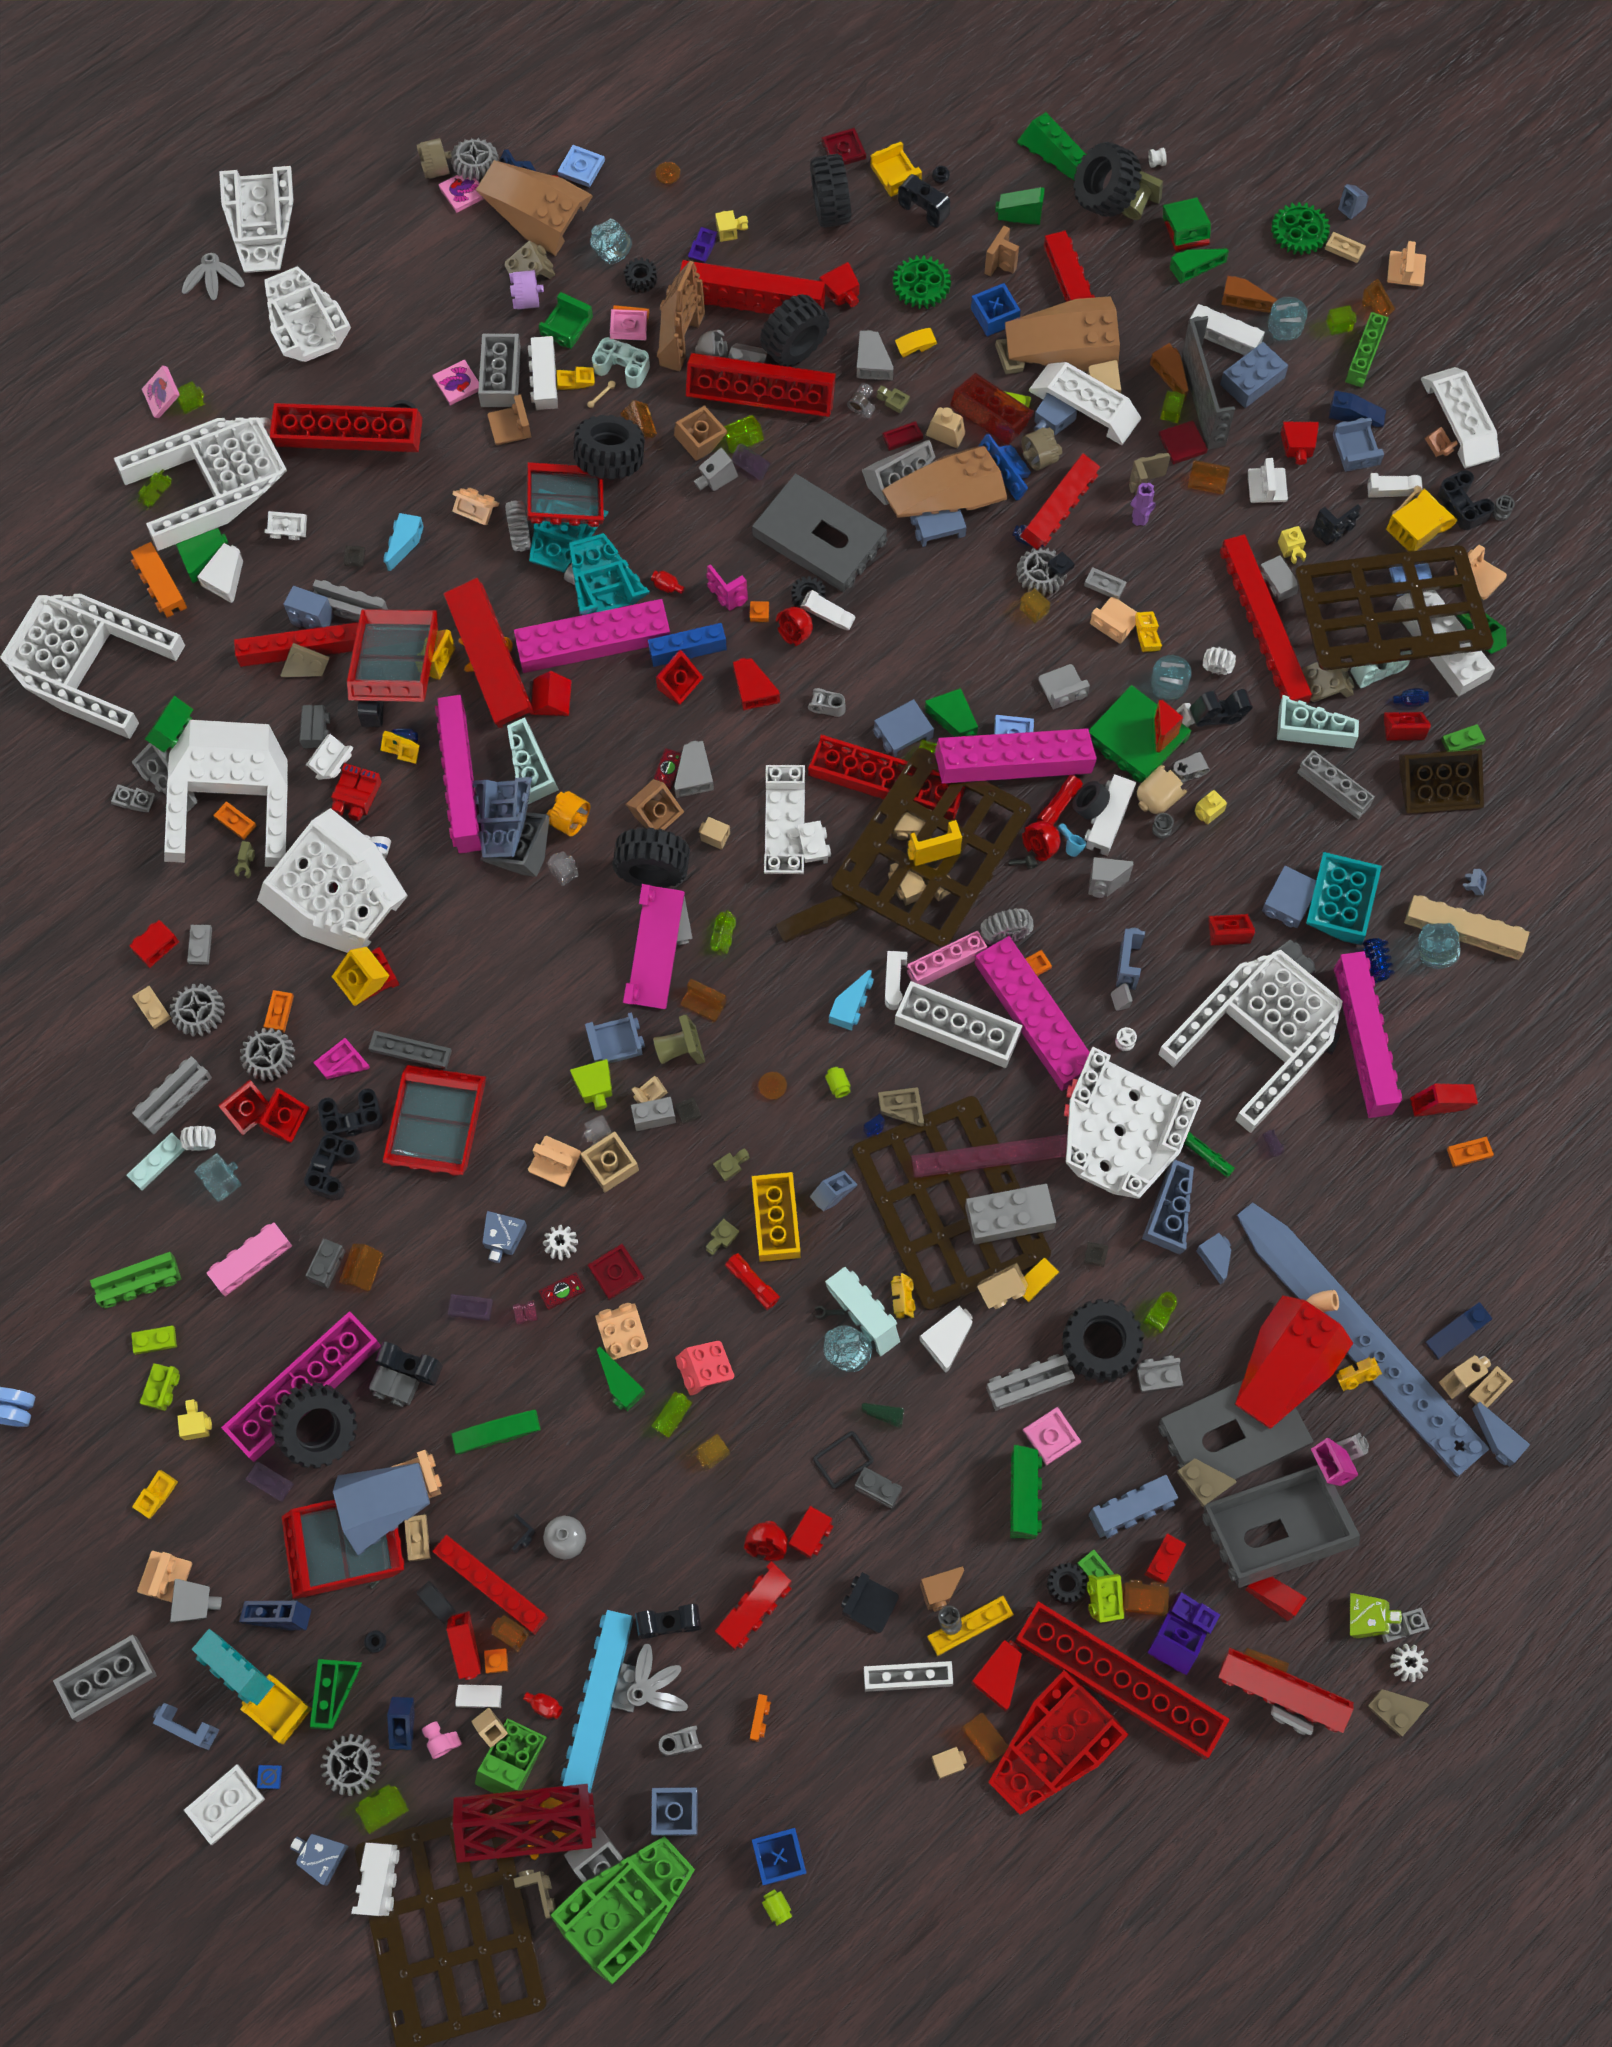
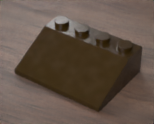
[1399,748,1484,814]

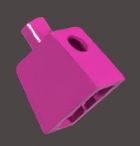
[1311,1438,1358,1486]

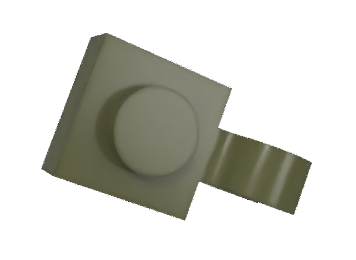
[876,386,910,414]
[235,841,255,878]
[713,1148,750,1182]
[706,1219,739,1255]

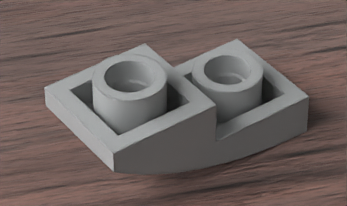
[111,785,155,812]
[1382,1608,1429,1643]

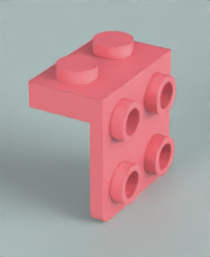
[675,1341,734,1396]

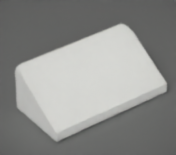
[455,1685,502,1708]

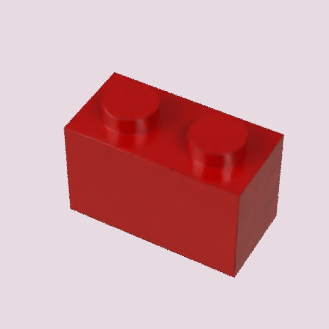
[129,920,179,968]
[789,1506,834,1559]
[1144,1533,1186,1585]

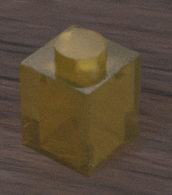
[1020,588,1051,623]
[696,1434,730,1469]

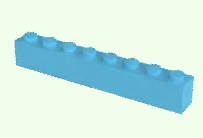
[560,1610,634,1793]

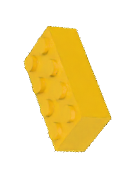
[752,1172,801,1262]

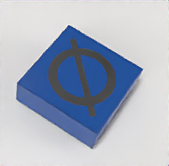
[257,1765,282,1789]

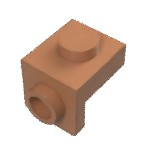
[1425,427,1458,457]

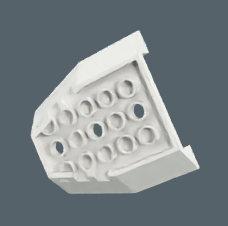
[257,808,408,953]
[1066,1047,1201,1199]

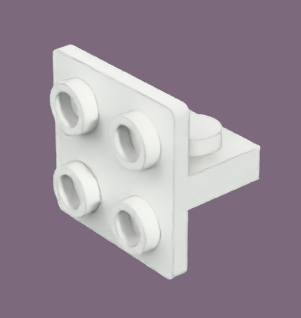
[1248,458,1288,503]
[306,734,353,780]

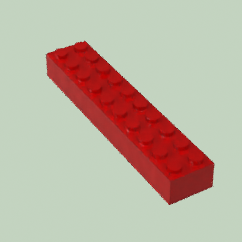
[1015,1601,1230,1760]

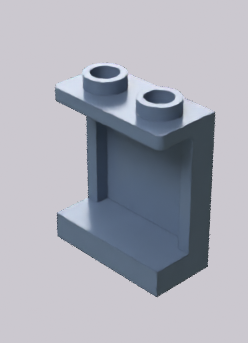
[1333,418,1384,472]
[910,509,966,547]
[873,699,934,757]
[1262,866,1316,928]
[1116,928,1145,990]
[585,1012,645,1064]
[153,1703,220,1750]

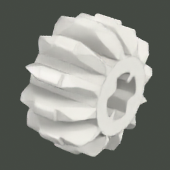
[1203,647,1236,675]
[180,1126,216,1151]
[543,1225,578,1261]
[1390,1644,1428,1682]

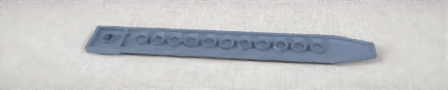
[1237,1202,1489,1477]

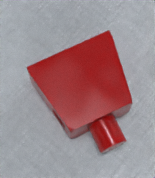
[819,262,860,307]
[1280,422,1319,465]

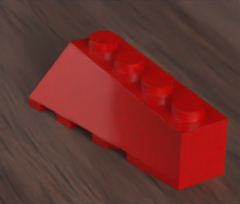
[715,1561,792,1651]

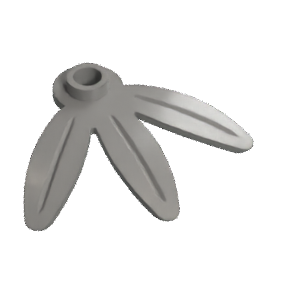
[182,253,245,300]
[627,1644,688,1711]

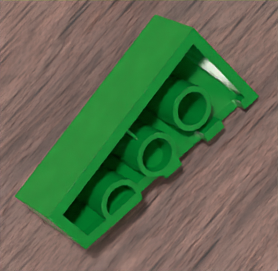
[1017,112,1087,181]

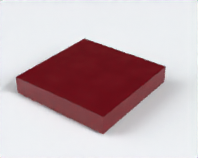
[822,128,866,165]
[1159,420,1207,464]
[587,1244,644,1300]

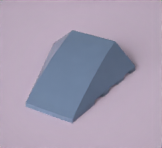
[472,777,532,858]
[333,1463,430,1556]

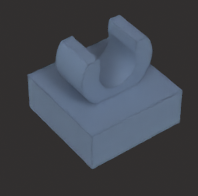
[1463,869,1487,895]

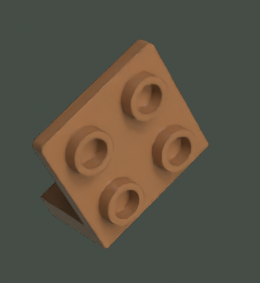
[488,395,531,445]

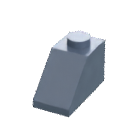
[1338,184,1369,219]
[810,1171,857,1212]
[1196,1233,1231,1285]

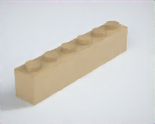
[1404,895,1530,960]

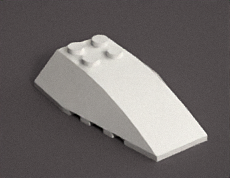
[219,166,294,273]
[265,266,351,362]

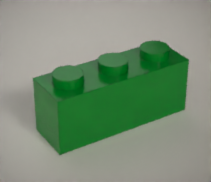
[145,696,194,753]

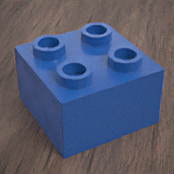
[971,283,1021,336]
[752,1828,807,1886]

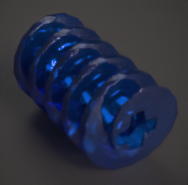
[1363,938,1395,983]

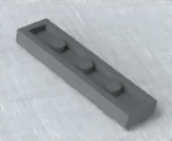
[368,1030,452,1069]

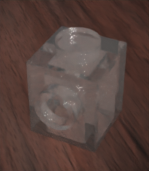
[547,851,578,886]
[583,1115,612,1145]

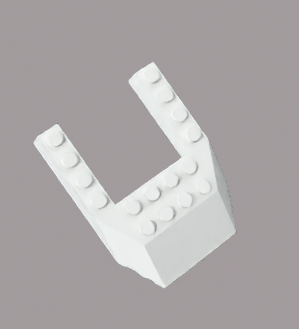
[114,418,287,551]
[0,594,185,739]
[164,720,287,867]
[1158,950,1343,1133]

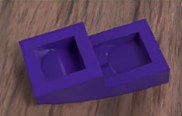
[688,227,718,263]
[1169,1592,1220,1634]

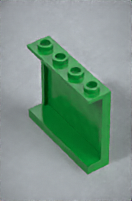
[1089,685,1191,783]

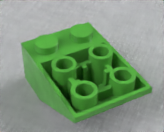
[475,1718,547,1801]

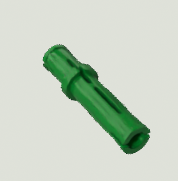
[1184,1132,1235,1178]

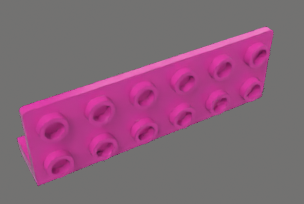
[623,884,685,1009]

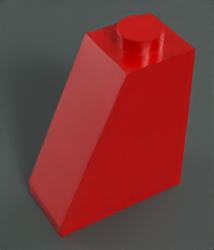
[733,658,780,710]
[1410,1084,1478,1117]
[1245,1577,1307,1621]
[447,1611,481,1680]
[971,1640,1022,1712]

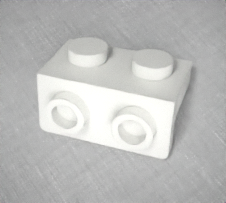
[265,511,307,540]
[797,821,831,864]

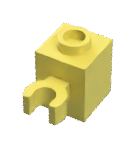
[715,210,748,242]
[1278,526,1306,564]
[1194,790,1227,825]
[178,1399,212,1441]

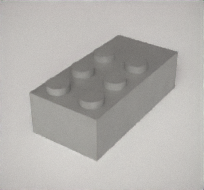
[478,334,521,407]
[965,1183,1056,1245]
[53,1635,157,1722]

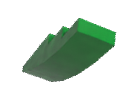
[452,1410,541,1454]

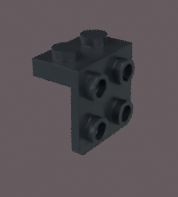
[1312,504,1361,545]
[841,1572,899,1633]

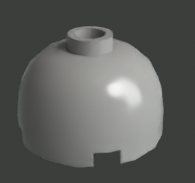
[695,330,728,358]
[543,1515,587,1560]

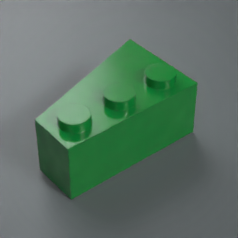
[310,1659,362,1730]

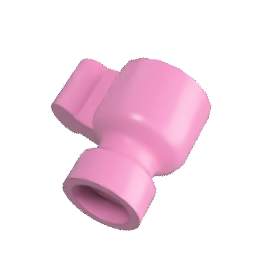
[421,1721,462,1759]

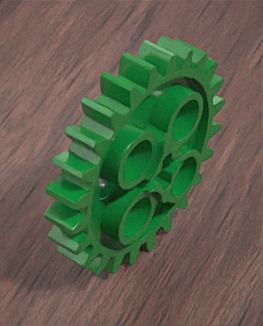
[1271,202,1330,255]
[893,255,951,309]

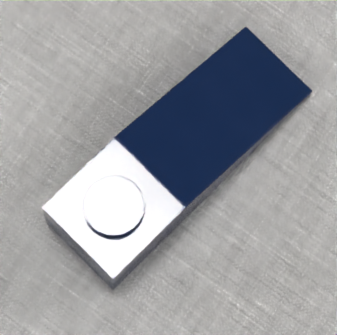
[1328,391,1386,428]
[1425,1302,1493,1359]
[239,1601,312,1631]

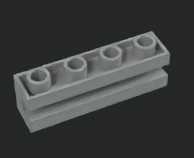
[313,579,388,622]
[1297,750,1375,820]
[132,1056,212,1135]
[986,1354,1075,1411]

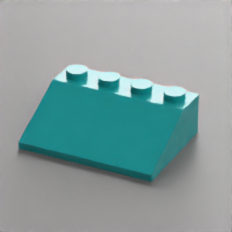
[1306,852,1382,945]

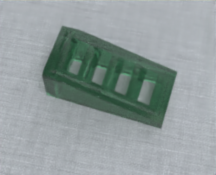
[861,1403,904,1428]

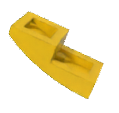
[895,328,938,358]
[556,367,595,390]
[1135,611,1162,652]
[380,731,419,764]
[1023,1258,1059,1302]
[132,1470,178,1519]

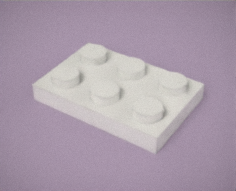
[184,1764,265,1845]

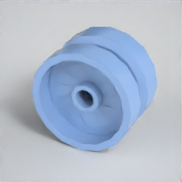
[0,1387,36,1427]

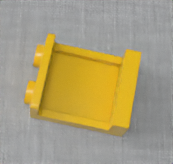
[870,142,922,197]
[907,820,962,866]
[240,1674,312,1744]

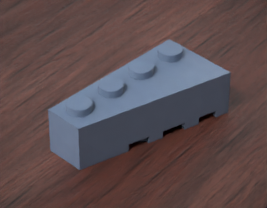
[1142,1160,1194,1254]
[1089,1475,1178,1539]

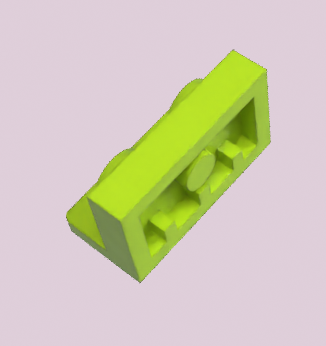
[140,1363,180,1411]
[1087,1574,1124,1623]

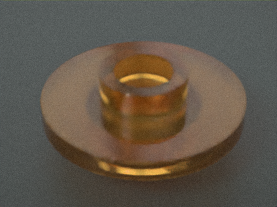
[656,162,680,184]
[759,1072,787,1099]

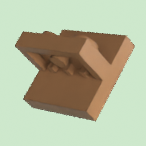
[985,226,1019,277]

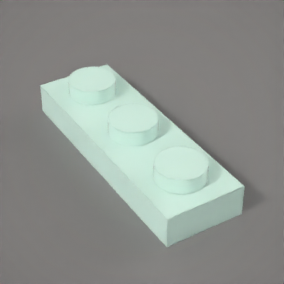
[127,1132,185,1190]

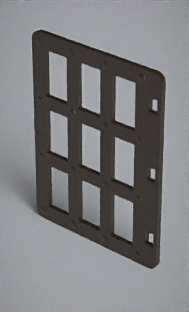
[1295,545,1493,671]
[832,748,1031,948]
[852,1096,1051,1310]
[355,1804,547,2047]

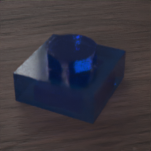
[863,1114,885,1137]

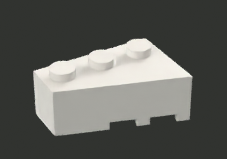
[351,1843,399,1916]

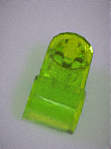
[1143,1292,1177,1333]

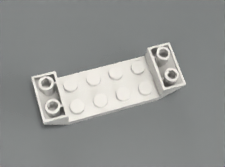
[1029,362,1141,445]
[1421,367,1499,469]
[764,765,805,874]

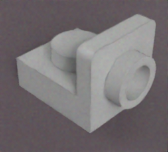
[1337,1433,1369,1460]

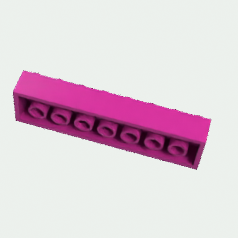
[514,599,670,673]
[435,695,481,854]
[935,729,1097,783]
[975,936,1090,1091]
[1334,951,1402,1118]
[221,1311,381,1462]

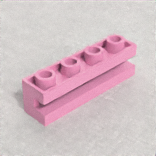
[907,931,987,986]
[207,1223,292,1296]

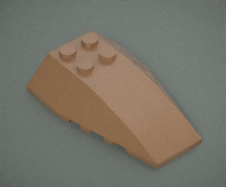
[476,160,593,256]
[1005,296,1120,372]
[882,446,1007,518]

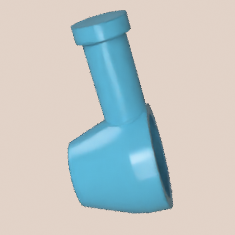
[1057,823,1086,857]

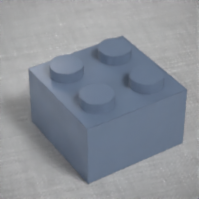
[283,586,334,629]
[651,1788,698,1836]

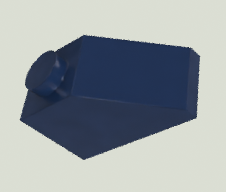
[387,1697,415,1750]

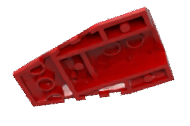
[1235,1295,1353,1429]
[988,1670,1129,1815]

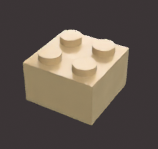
[581,1132,639,1192]
[977,1263,1028,1309]

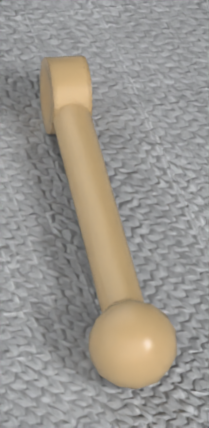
[587,381,615,408]
[1392,485,1422,515]

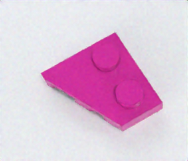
[313,1038,370,1079]

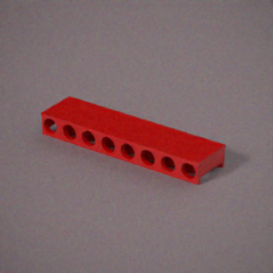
[443,578,534,728]
[808,734,966,821]

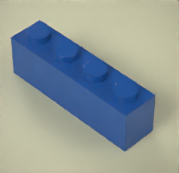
[648,623,727,667]

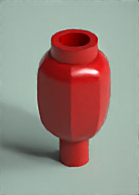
[651,570,685,594]
[523,1692,563,1719]

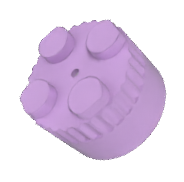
[509,270,544,309]

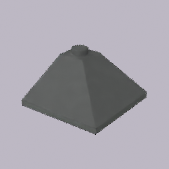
[480,812,549,877]

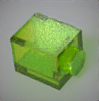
[1326,305,1356,335]
[176,381,205,414]
[1160,391,1185,423]

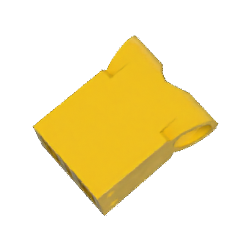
[1386,488,1457,552]

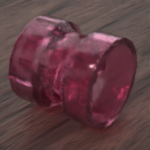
[513,1300,538,1325]

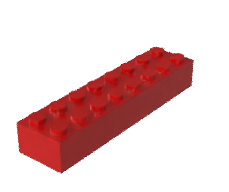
[680,260,825,314]
[686,353,836,417]
[270,403,423,452]

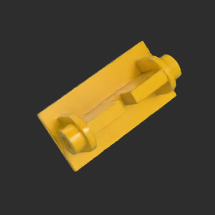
[891,1273,915,1318]
[1336,1357,1382,1391]

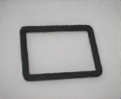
[813,1431,874,1489]

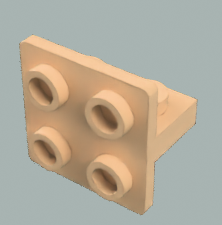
[1387,241,1426,287]
[452,488,499,525]
[528,1136,581,1187]
[137,1551,192,1602]

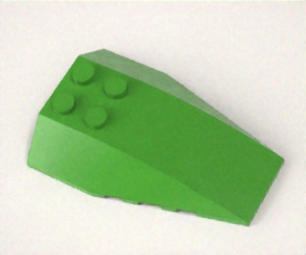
[550,1836,695,1985]

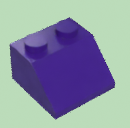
[1148,1611,1207,1675]

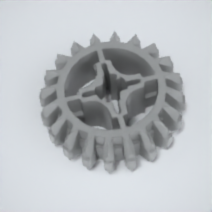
[451,137,499,181]
[505,500,531,552]
[1016,546,1067,596]
[980,908,1034,946]
[170,983,225,1037]
[240,1028,295,1082]
[321,1734,381,1796]

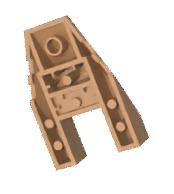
[657,261,705,372]

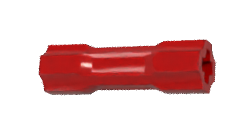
[1037,775,1083,825]
[725,1253,780,1310]

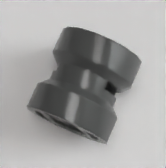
[1492,495,1515,521]
[1152,813,1174,838]
[938,1606,962,1635]

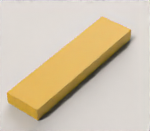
[927,1596,1014,1657]

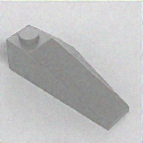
[862,440,935,505]
[132,743,197,813]

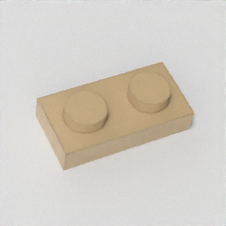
[1325,232,1366,263]
[132,986,171,1029]
[1468,1366,1513,1408]
[404,1515,431,1562]

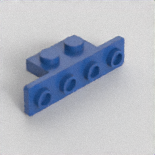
[978,434,1031,500]

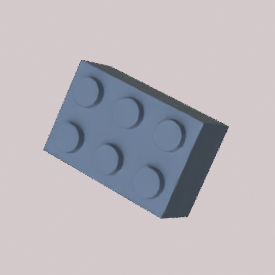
[1220,342,1288,408]

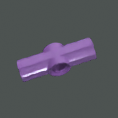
[1131,483,1156,526]

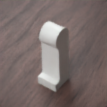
[1367,473,1423,498]
[800,590,856,631]
[885,951,907,1010]

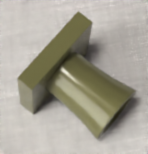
[1122,171,1163,220]
[653,1014,705,1064]

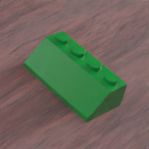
[1010,1445,1042,1539]

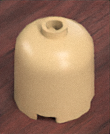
[1137,765,1187,814]

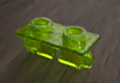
[138,469,172,507]
[710,910,736,954]
[652,1392,692,1438]

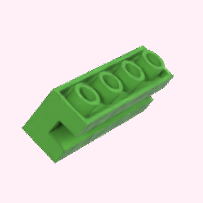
[1345,312,1389,388]
[90,1252,181,1308]

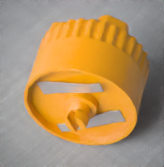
[547,791,590,836]

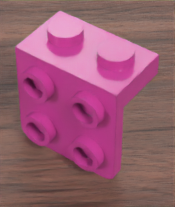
[706,564,748,611]

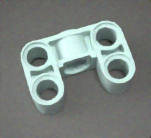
[592,337,650,388]
[1350,651,1411,688]

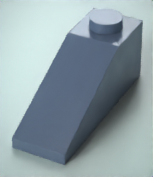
[1472,1402,1530,1467]

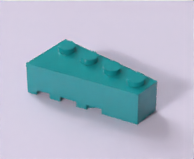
[191,1629,275,1705]

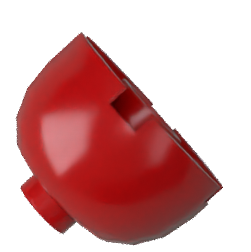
[776,607,813,646]
[1022,821,1061,861]
[744,1521,788,1561]

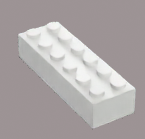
[1393,590,1495,697]
[895,981,1023,1068]

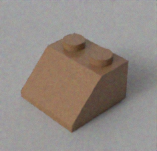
[674,406,727,461]
[626,779,684,830]
[920,1566,964,1612]

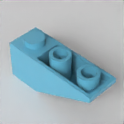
[384,513,424,571]
[829,970,874,1030]

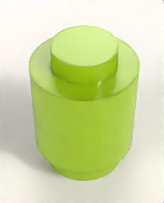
[825,1067,851,1098]
[762,1889,793,1926]

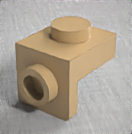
[632,1076,668,1103]

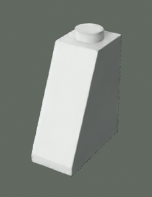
[197,543,243,603]
[920,1306,973,1373]

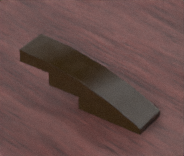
[776,894,859,943]

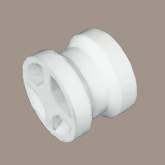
[1148,148,1166,168]
[1115,1027,1137,1051]

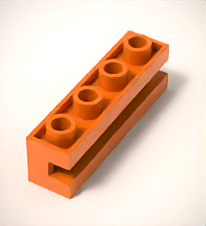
[131,542,187,618]

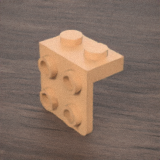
[1454,545,1507,600]
[1090,597,1136,644]
[595,1303,648,1360]
[392,1450,442,1498]

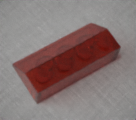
[950,373,1034,445]

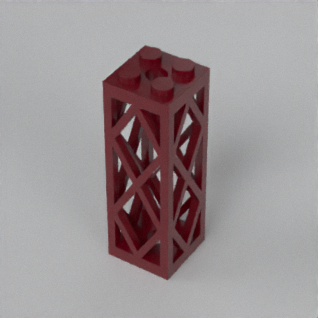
[453,1784,596,1863]

